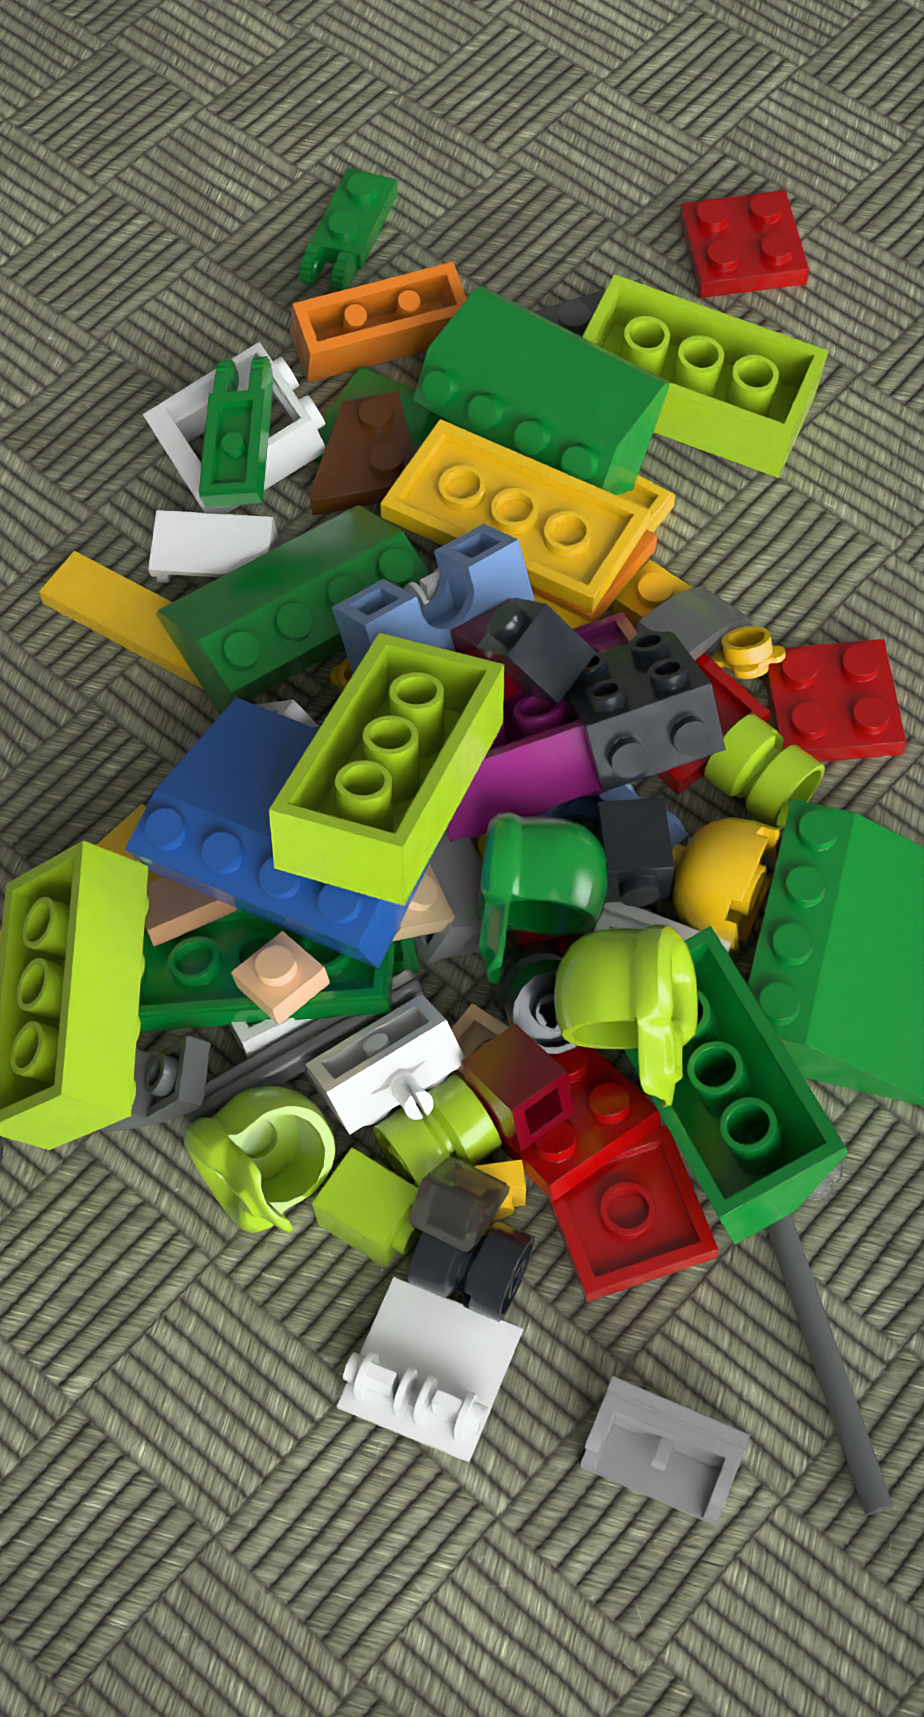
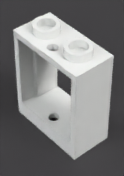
[143,342,326,514]

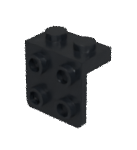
[564,631,726,792]

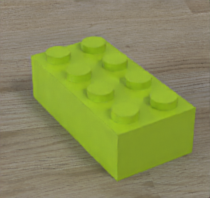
[582,274,829,478]
[269,632,504,906]
[0,840,149,1150]

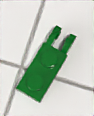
[299,168,398,292]
[198,356,273,508]

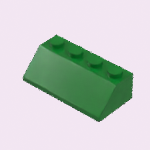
[413,286,670,495]
[156,505,430,715]
[624,926,848,1245]

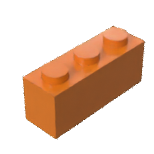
[290,262,467,383]

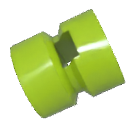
[704,714,825,830]
[373,1074,501,1201]

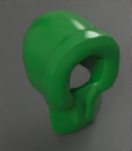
[477,812,607,984]

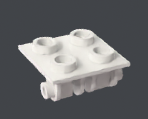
[337,1277,523,1463]

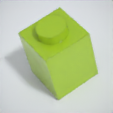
[312,1147,426,1268]

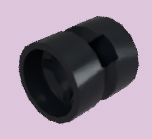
[490,943,577,1054]
[408,1198,535,1322]

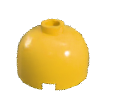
[672,817,780,953]

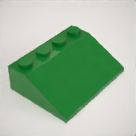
[748,799,924,1106]

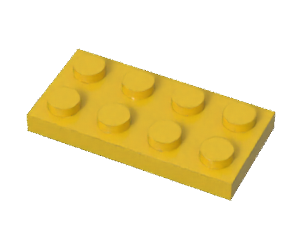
[380,419,650,613]

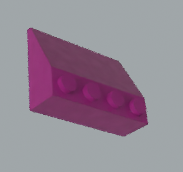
[445,612,667,842]

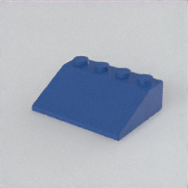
[125,697,444,969]

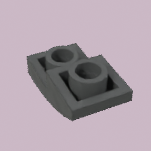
[636,586,750,660]
[99,1036,211,1132]

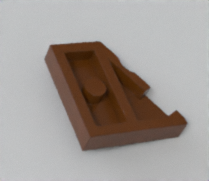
[309,392,414,515]

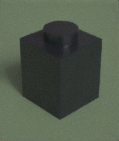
[476,597,596,704]
[594,798,675,906]

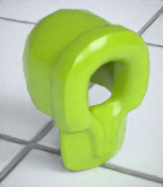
[554,924,698,1107]
[184,1086,336,1234]

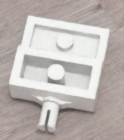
[304,994,465,1134]

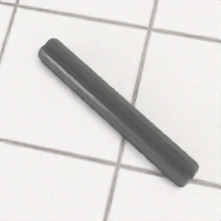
[186,969,426,1123]

